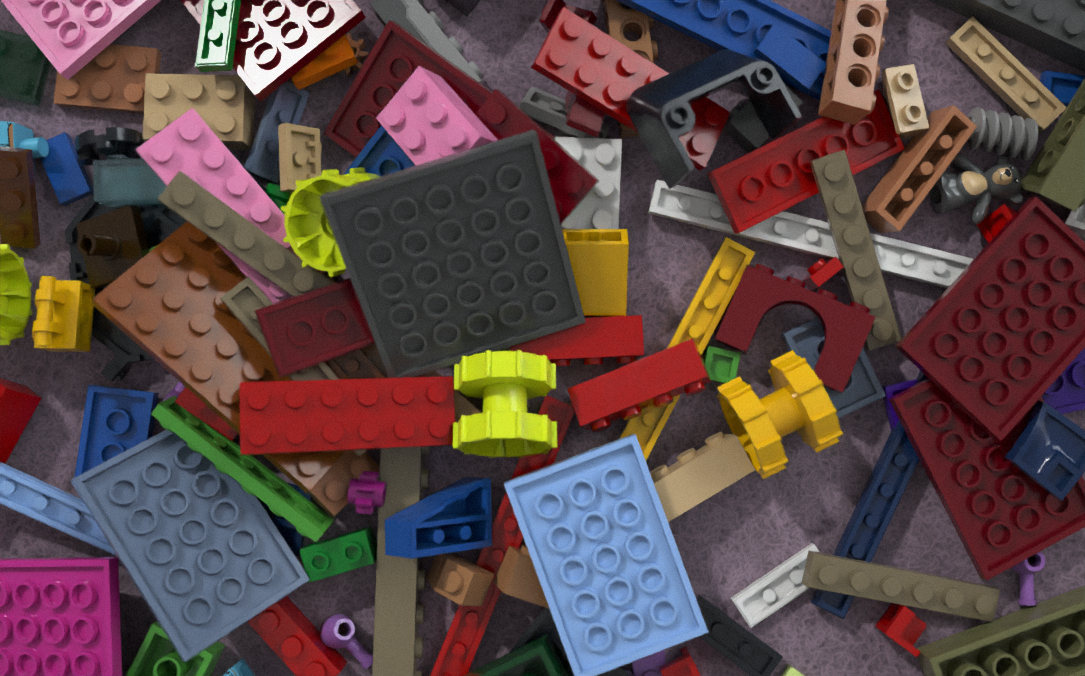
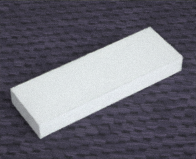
[730,543,819,628]

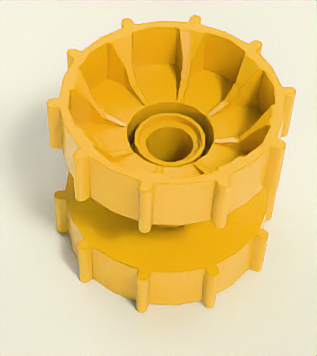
[716,350,843,479]

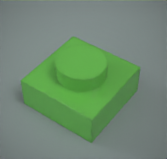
[703,346,741,384]

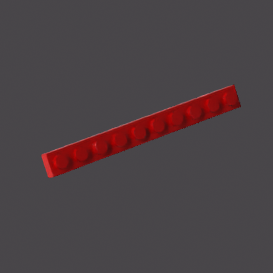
[430,395,575,676]

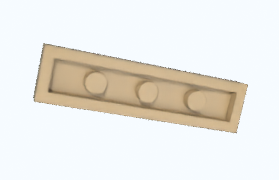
[945,16,1067,133]

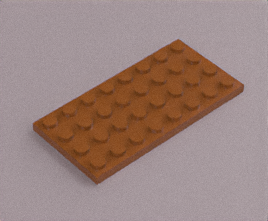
[92,222,345,494]

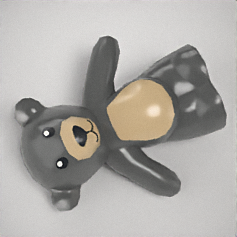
[929,154,1023,224]

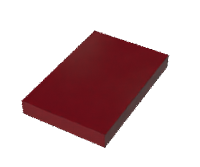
[254,278,375,378]

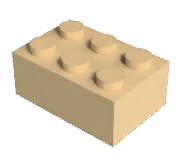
[143,73,255,150]

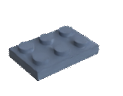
[781,317,886,418]

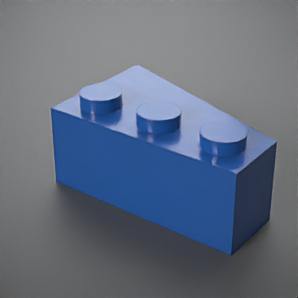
[385,477,492,559]

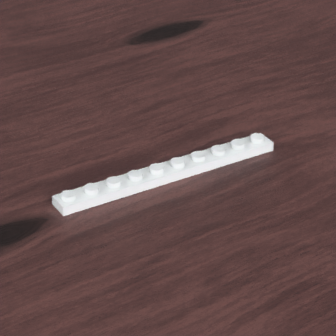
[648,180,974,289]

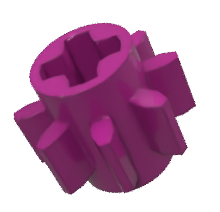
[347,471,387,515]

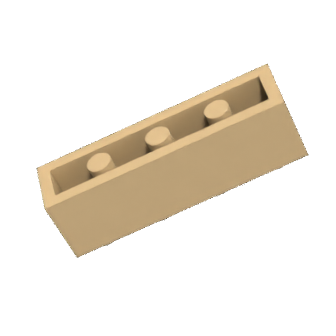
[650,432,755,522]

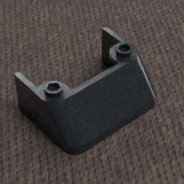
[626,49,802,189]

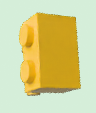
[32,276,95,352]

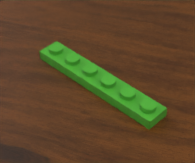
[151,396,334,542]

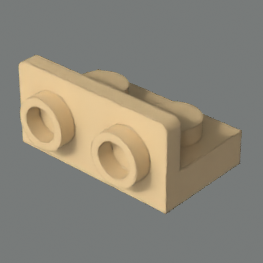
[882,64,929,140]
[278,123,322,193]

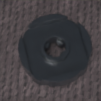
[75,127,146,169]

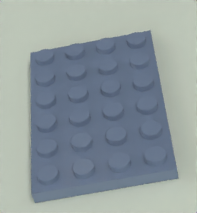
[71,430,310,663]

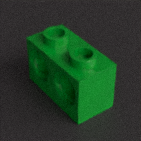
[300,526,377,583]

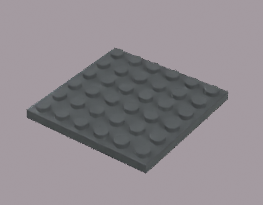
[320,130,586,378]

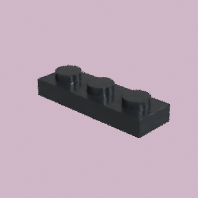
[696,595,783,676]

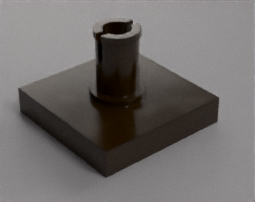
[76,205,150,289]

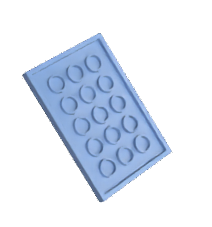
[504,434,708,676]

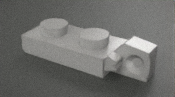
[519,87,610,139]

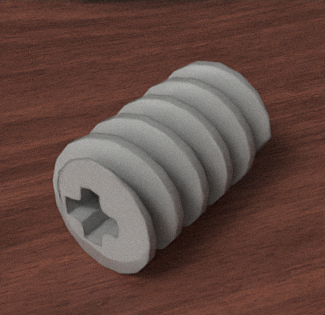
[963,107,1039,161]

